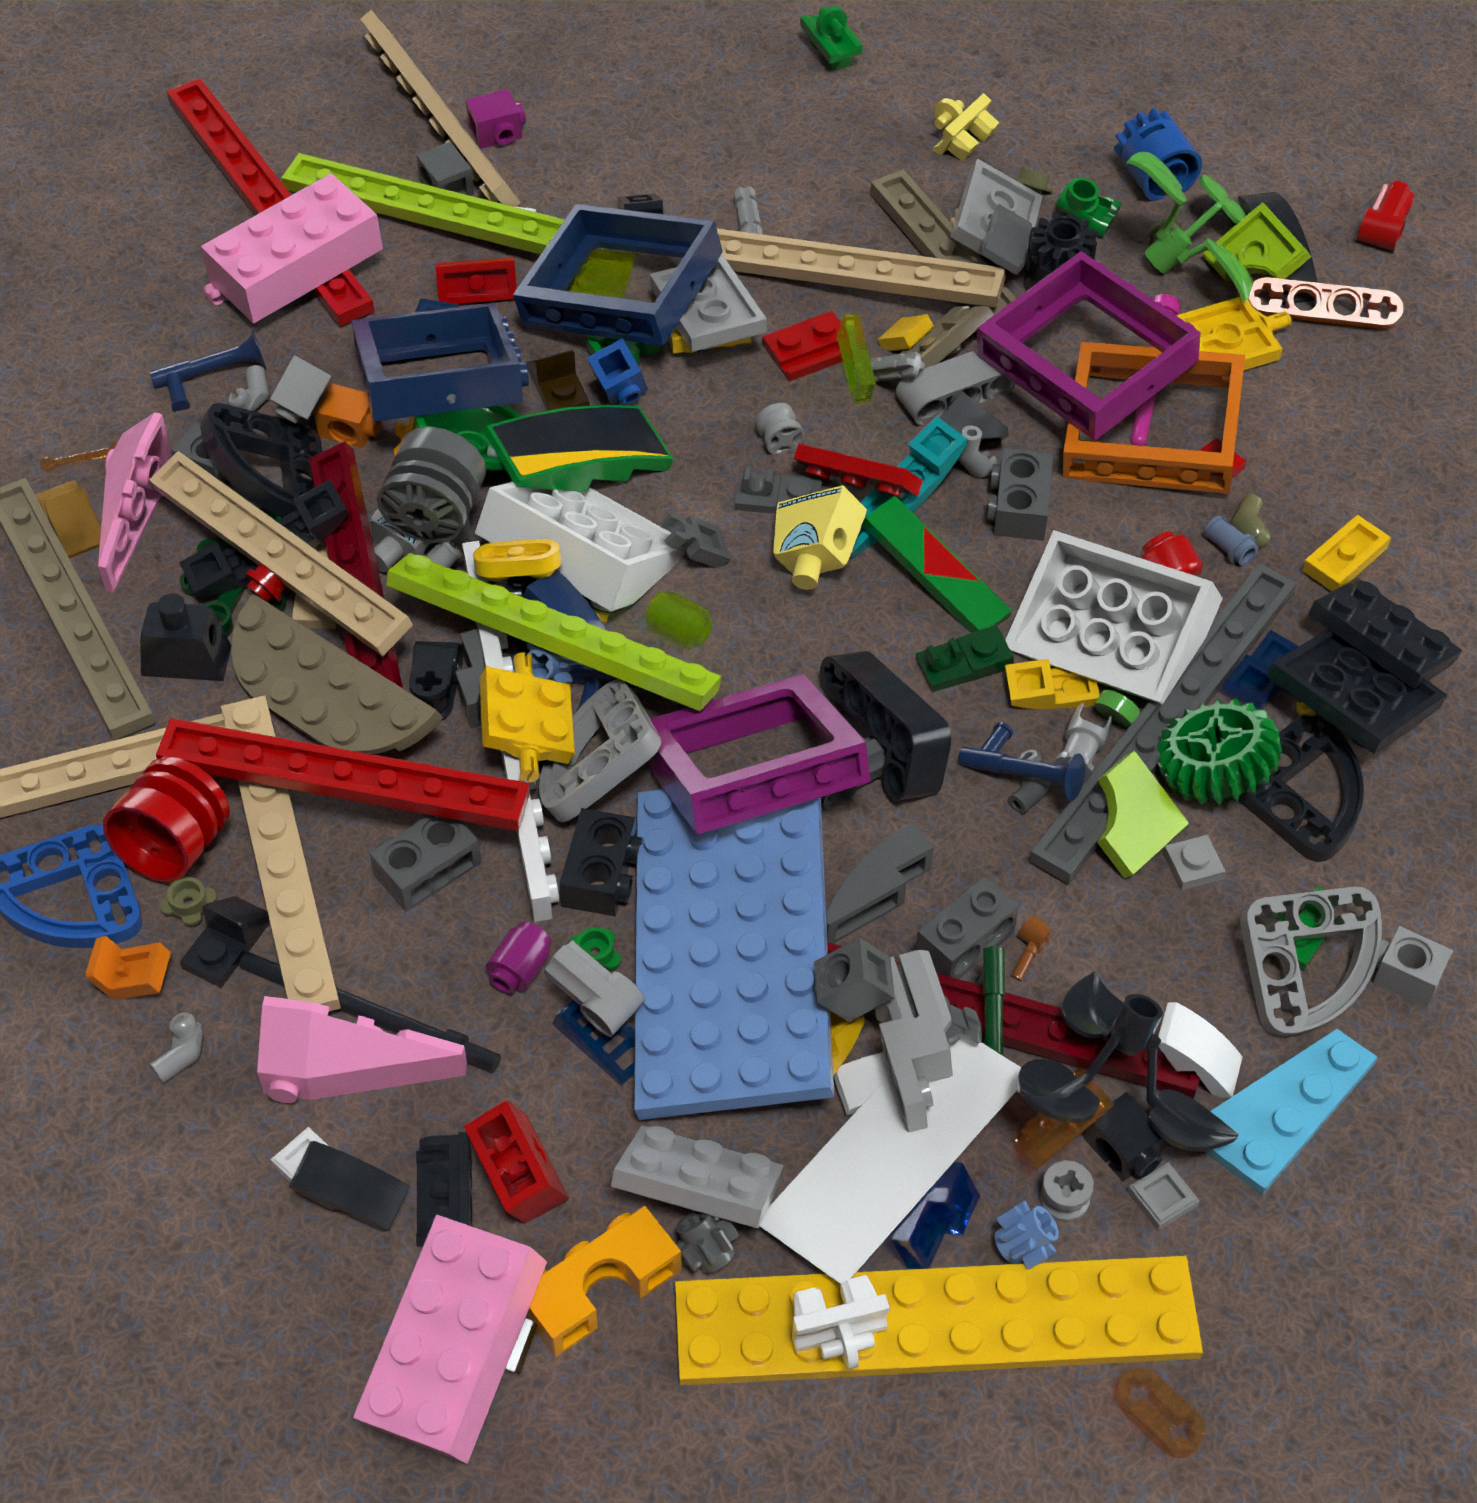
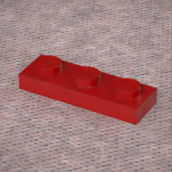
[793,443,923,499]

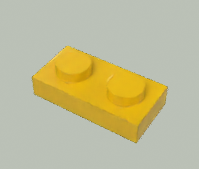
[1302,514,1391,591]

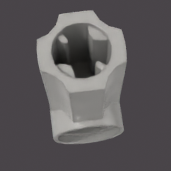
[544,941,645,1037]

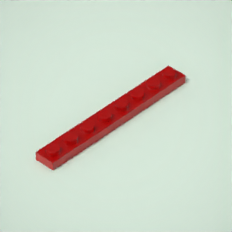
[156,718,530,831]

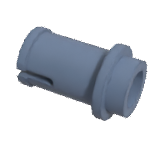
[1204,516,1258,566]

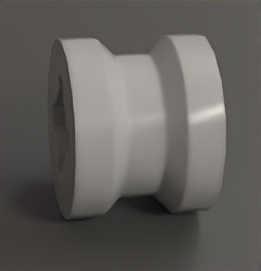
[755,403,805,454]
[1040,1160,1094,1222]

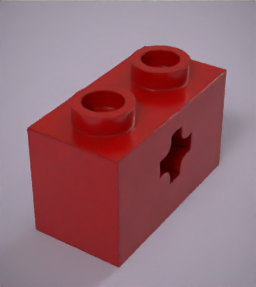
[464,1100,569,1223]

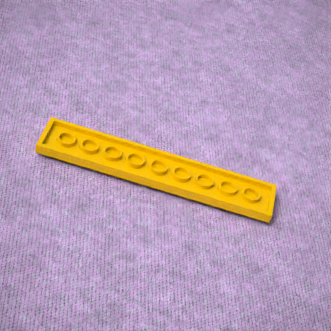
[675,1256,1203,1385]

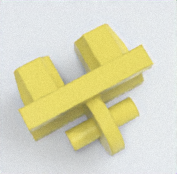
[932,93,1000,161]

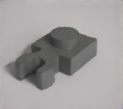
[659,513,731,568]

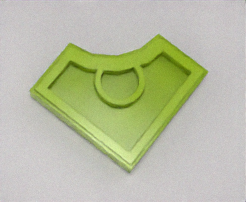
[1202,202,1311,282]
[1097,750,1189,879]

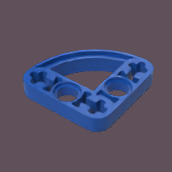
[0,824,143,948]

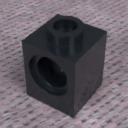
[1084,1092,1165,1182]

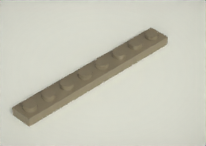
[0,478,155,741]

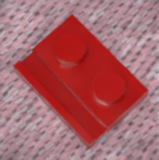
[762,311,860,382]

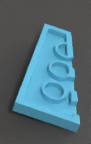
[1203,1029,1378,1196]

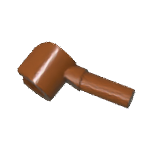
[1011,915,1050,981]

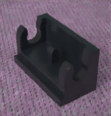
[416,1132,473,1247]

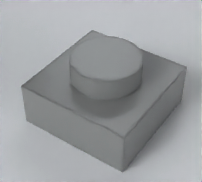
[1163,835,1226,890]

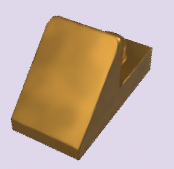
[35,480,101,559]

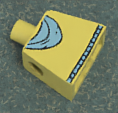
[773,485,867,590]

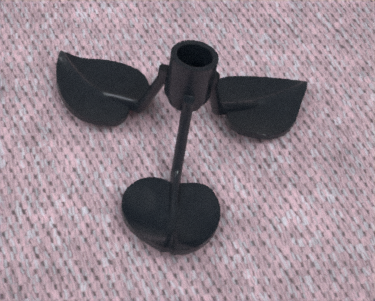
[1017,972,1239,1152]

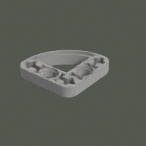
[539,679,661,822]
[1240,887,1382,1037]

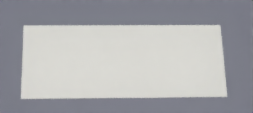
[760,1035,1021,1284]

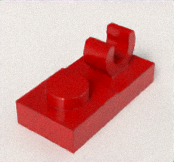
[435,257,517,305]

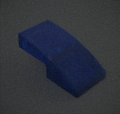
[1222,630,1299,710]
[891,1162,980,1270]

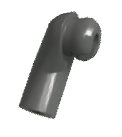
[1008,750,1051,815]

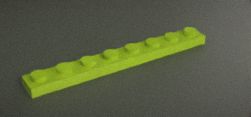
[281,153,565,255]
[386,553,722,711]

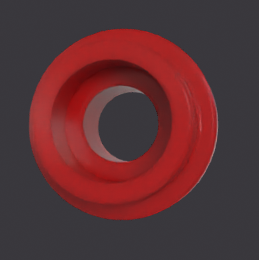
[245,564,287,603]

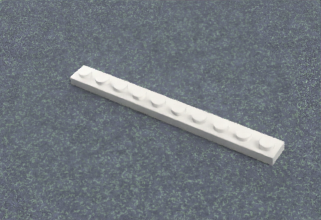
[462,541,559,922]

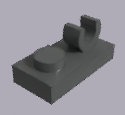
[735,467,822,514]

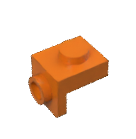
[85,936,171,999]

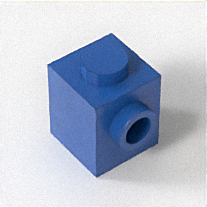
[587,338,648,406]

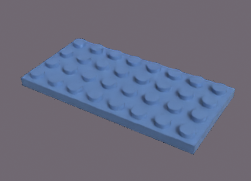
[634,789,834,1120]

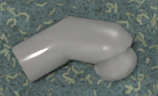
[149,1012,204,1084]

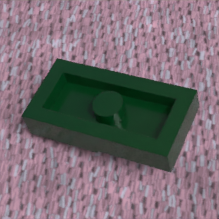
[916,624,1014,692]

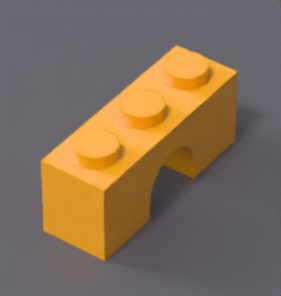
[525,1206,682,1358]

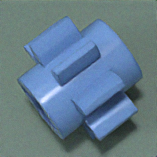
[527,643,579,684]
[995,1201,1059,1270]

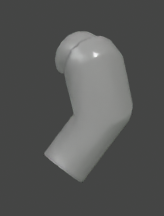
[228,365,270,411]
[958,425,997,479]

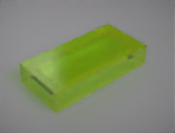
[837,314,876,404]

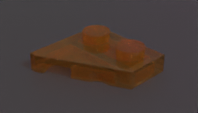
[1015,1067,1115,1169]

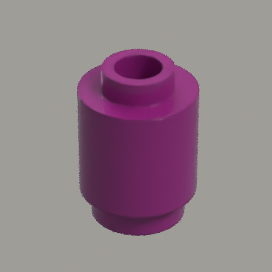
[485,921,552,994]

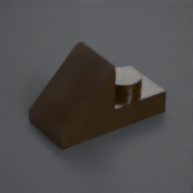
[526,350,590,411]

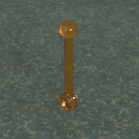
[40,441,118,471]

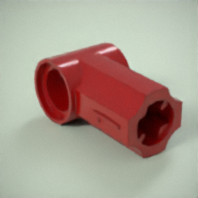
[1357,180,1415,252]

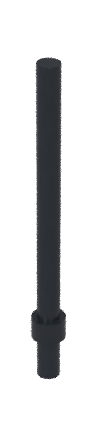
[239,951,501,1072]

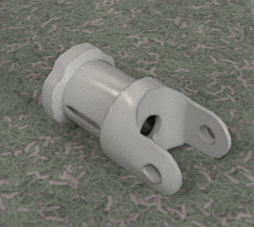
[1054,702,1112,782]

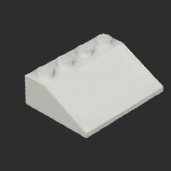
[475,482,686,612]
[1005,530,1223,705]

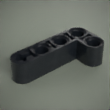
[820,651,952,801]

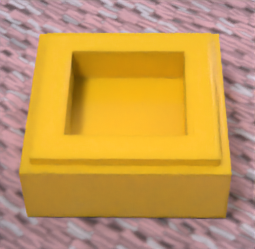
[877,314,934,351]

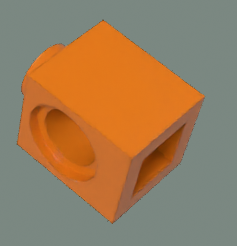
[314,383,382,449]

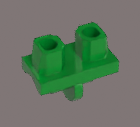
[800,6,863,70]

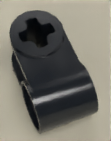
[409,641,463,721]

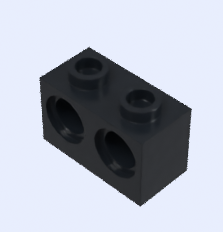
[559,808,643,917]

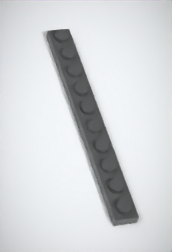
[1029,563,1297,884]

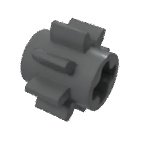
[675,1211,739,1273]

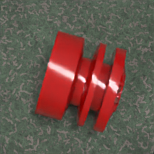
[103,756,230,882]

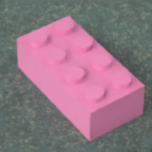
[200,173,383,324]
[353,1214,547,1464]

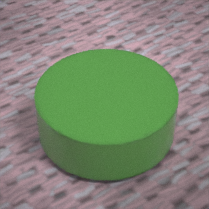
[1094,690,1140,729]

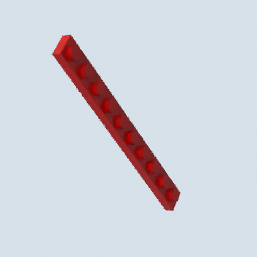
[167,78,375,326]

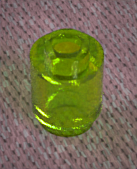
[646,591,713,648]

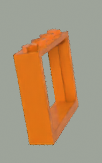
[1063,342,1245,494]

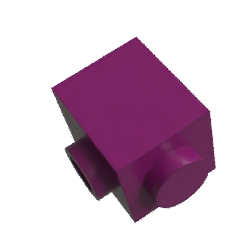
[465,89,526,149]

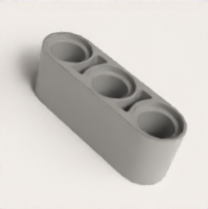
[896,349,1016,426]

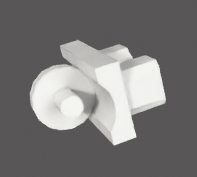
[792,1275,890,1369]

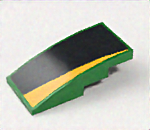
[484,405,674,492]

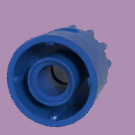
[1114,108,1202,201]

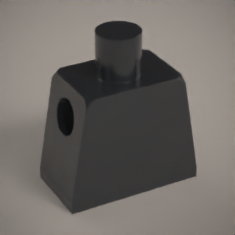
[140,593,231,681]

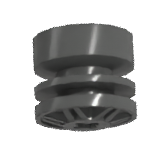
[377,427,486,543]

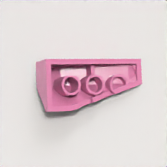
[98,412,173,592]
[257,996,468,1103]

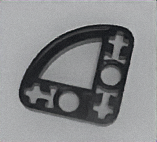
[200,403,323,518]
[1238,714,1364,862]

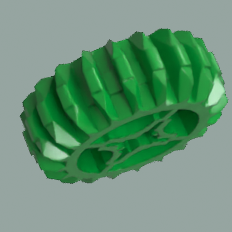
[1157,698,1282,805]

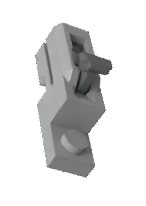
[874,950,982,1132]

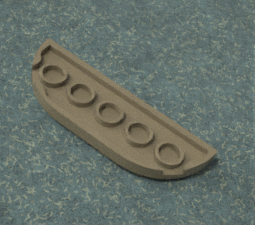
[231,593,443,754]

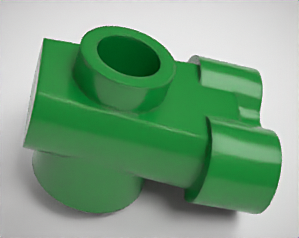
[1055,177,1122,238]

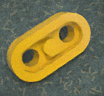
[473,539,562,581]

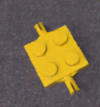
[1176,297,1291,377]
[480,652,575,782]

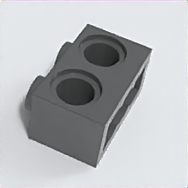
[987,448,1053,541]
[369,814,482,912]
[915,876,1019,979]

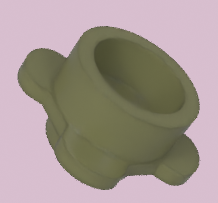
[1012,167,1052,195]
[160,877,217,926]

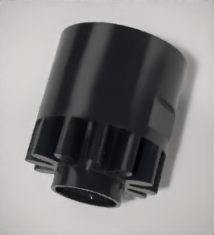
[1024,213,1097,304]

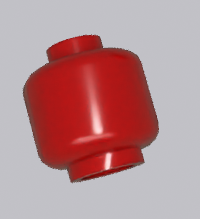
[1141,531,1204,577]

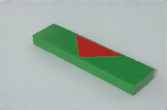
[862,496,1012,633]

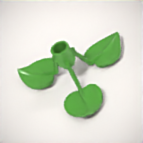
[1126,152,1253,303]

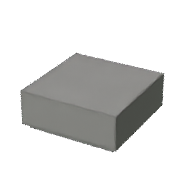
[1127,1162,1200,1231]

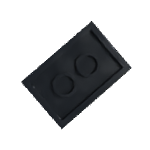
[1308,578,1462,689]

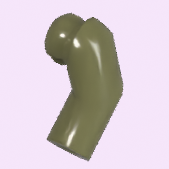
[1231,493,1271,549]

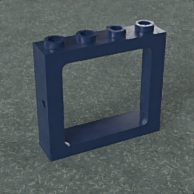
[513,204,723,346]
[351,303,529,422]

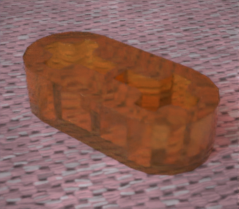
[1115,1367,1205,1459]

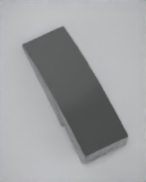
[826,821,934,944]

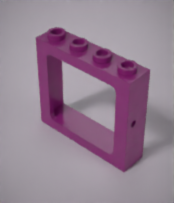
[977,251,1201,441]
[645,674,871,835]

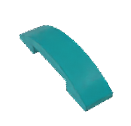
[850,416,968,558]

